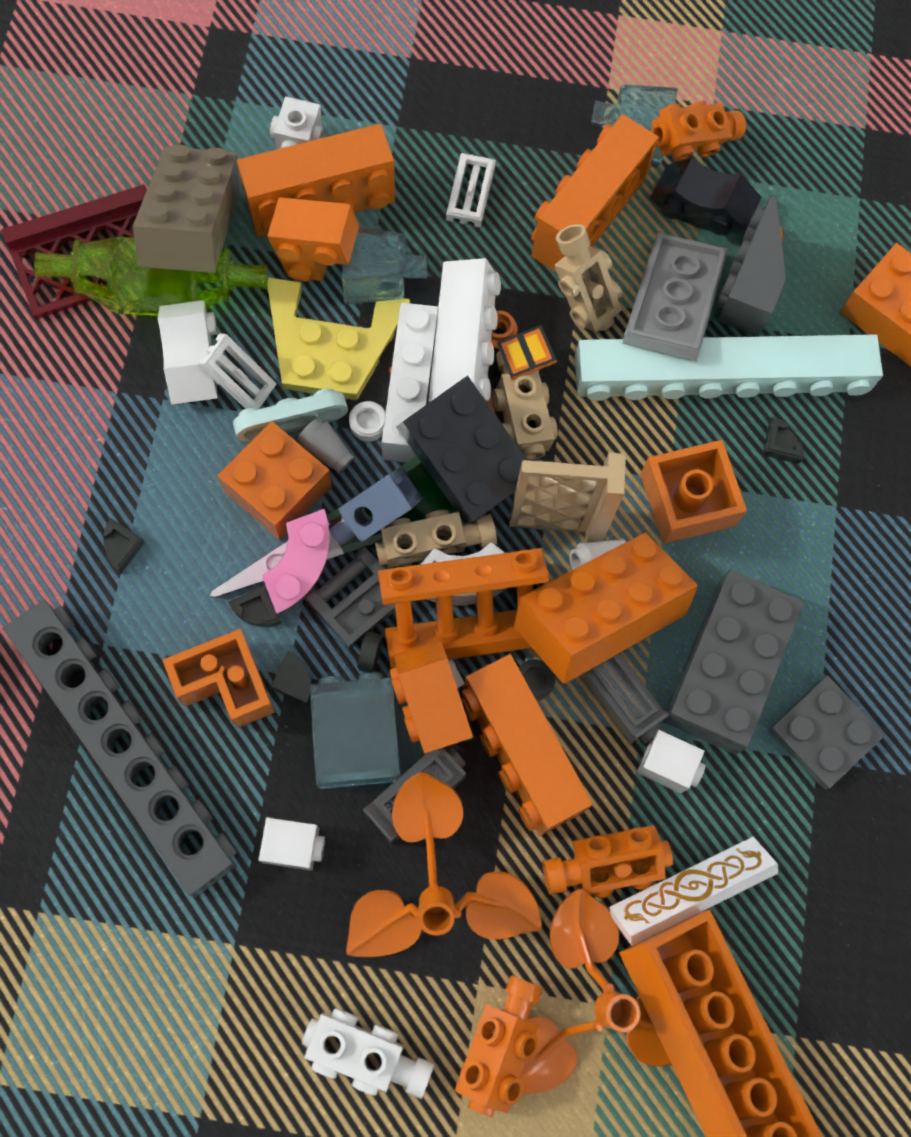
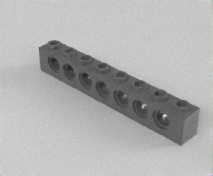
[3,599,237,897]

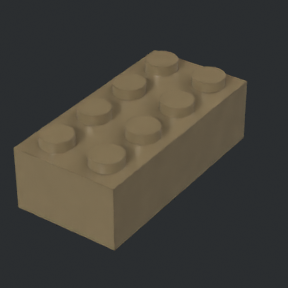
[133,145,240,273]

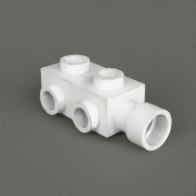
[302,1008,434,1099]

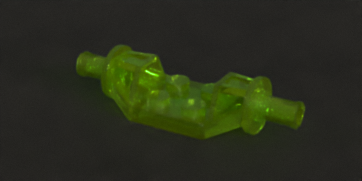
[34,237,267,316]

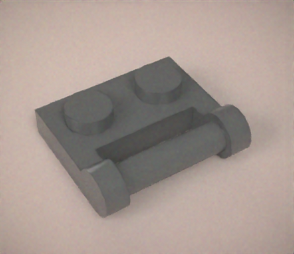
[303,547,395,650]

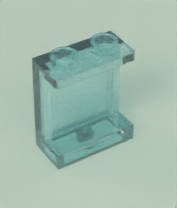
[310,673,400,789]

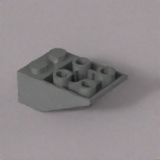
[715,195,786,337]

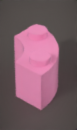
[262,509,329,613]

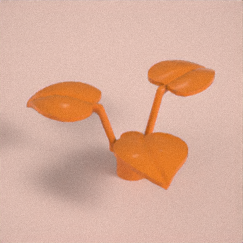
[346,773,542,957]
[520,889,671,1094]

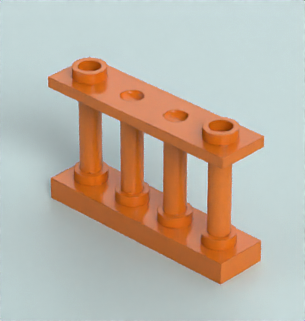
[378,548,549,668]

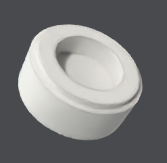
[349,401,386,442]

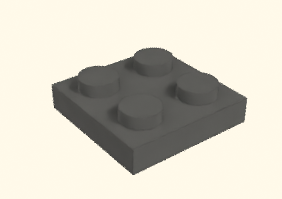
[768,675,885,790]

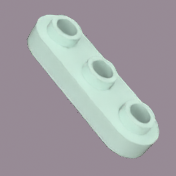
[233,388,348,442]

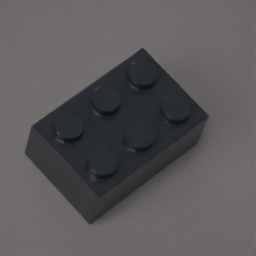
[396,375,527,523]

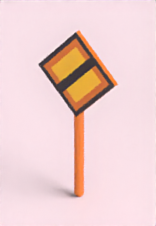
[491,325,557,380]

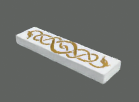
[609,837,778,946]

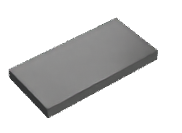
[623,233,728,361]

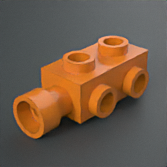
[651,101,746,161]
[542,825,673,898]
[454,975,543,1118]

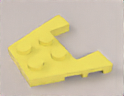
[267,278,410,400]

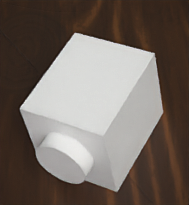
[636,730,706,793]
[259,817,325,871]

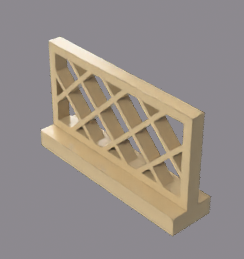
[509,453,626,543]

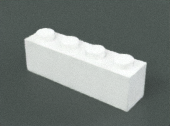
[428,258,501,402]
[382,302,438,462]

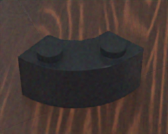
[650,157,762,236]

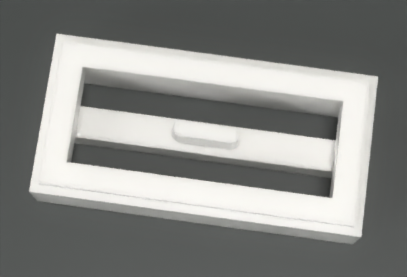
[446,153,496,228]
[198,333,277,409]

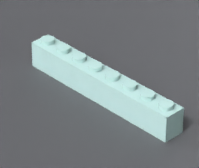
[575,335,883,401]

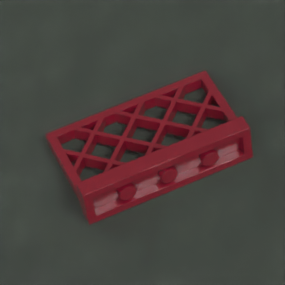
[1,184,177,319]

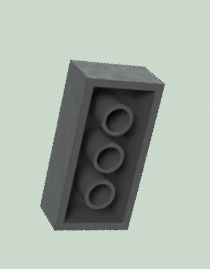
[662,569,804,755]

